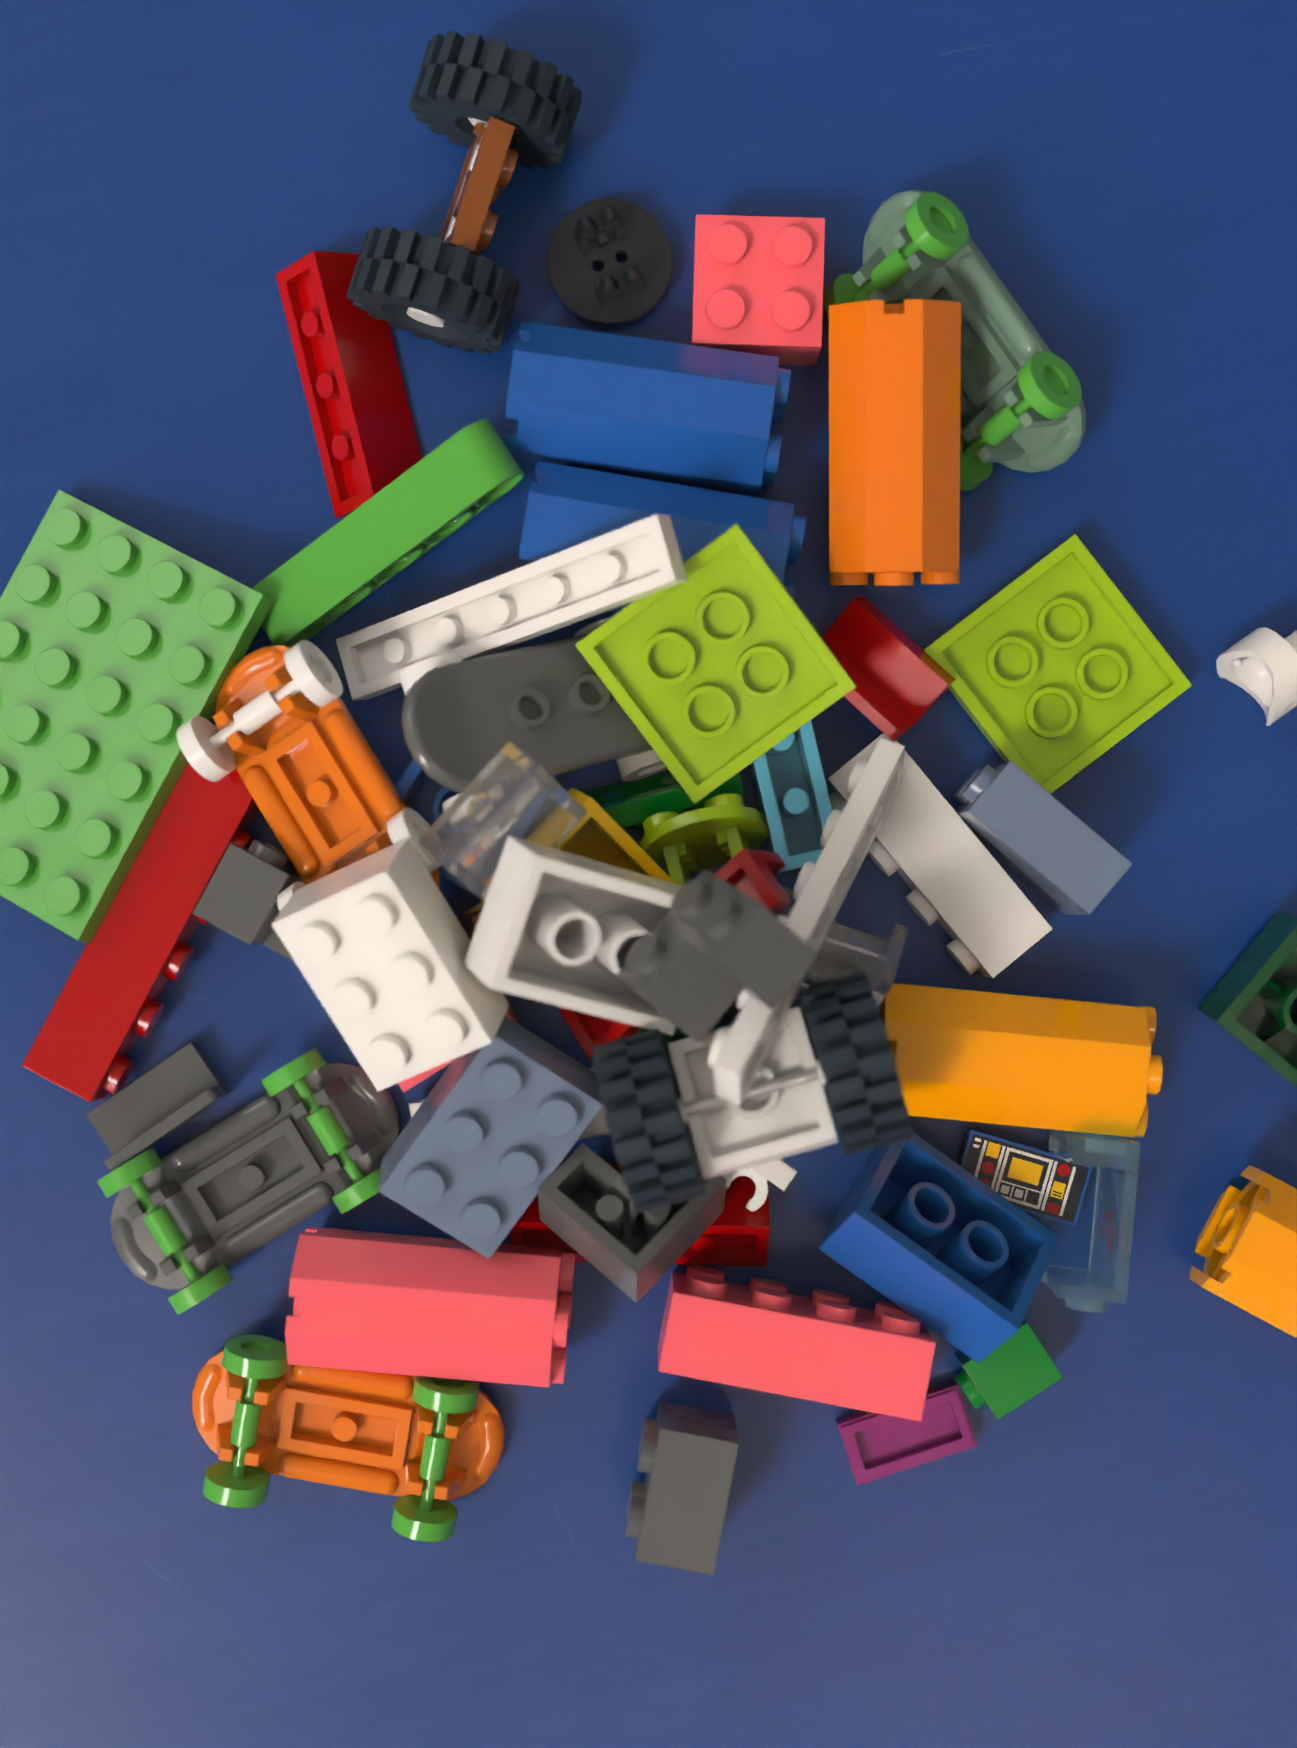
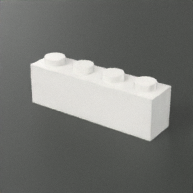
[825,733,1052,978]

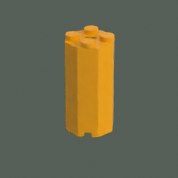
[876,981,1163,1137]
[1189,1165,1297,1338]

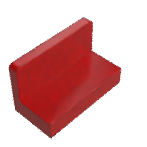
[822,594,956,741]

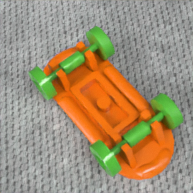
[192,1335,505,1542]

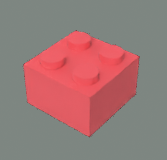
[691,214,825,366]

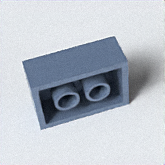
[378,1016,603,1259]

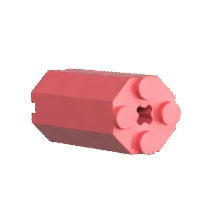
[285,1226,575,1388]

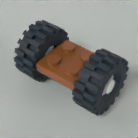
[347,31,583,354]

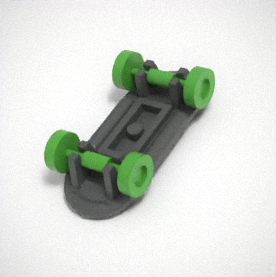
[97,1047,399,1315]

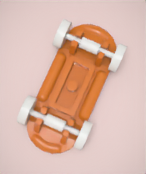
[176,640,445,912]

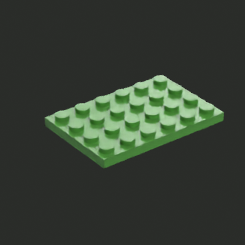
[0,490,274,943]

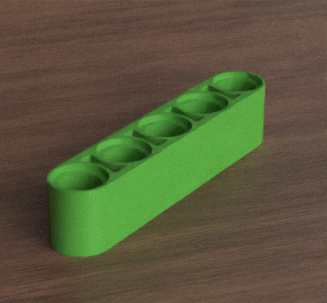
[252,418,525,647]

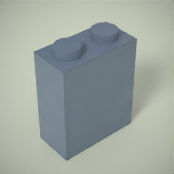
[952,760,1132,915]

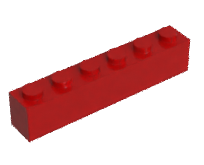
[22,762,260,1102]

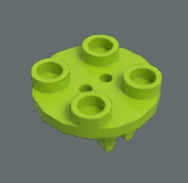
[640,793,768,886]

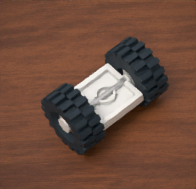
[592,971,913,1213]

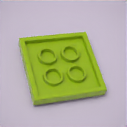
[575,522,856,804]
[924,534,1192,794]

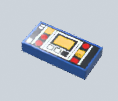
[957,1128,1093,1227]

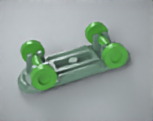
[823,189,1086,491]

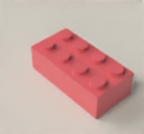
[658,1265,936,1422]

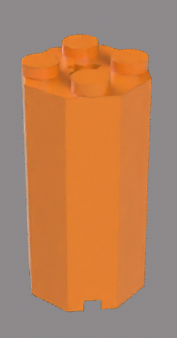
[829,299,961,586]

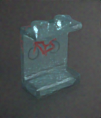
[1041,1129,1141,1312]

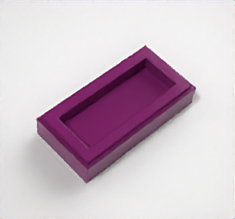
[836,1380,978,1486]

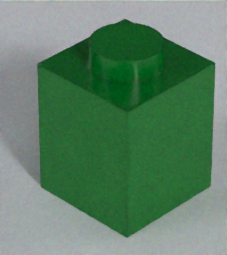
[954,1320,1063,1420]

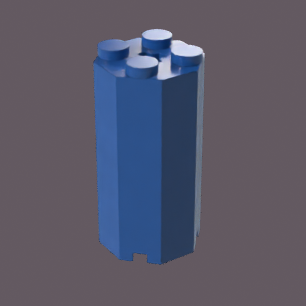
[504,321,791,495]
[519,461,806,613]

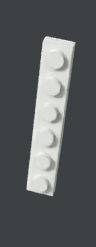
[336,514,688,700]
[708,738,905,1106]

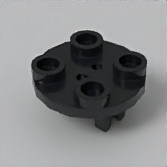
[547,198,673,327]

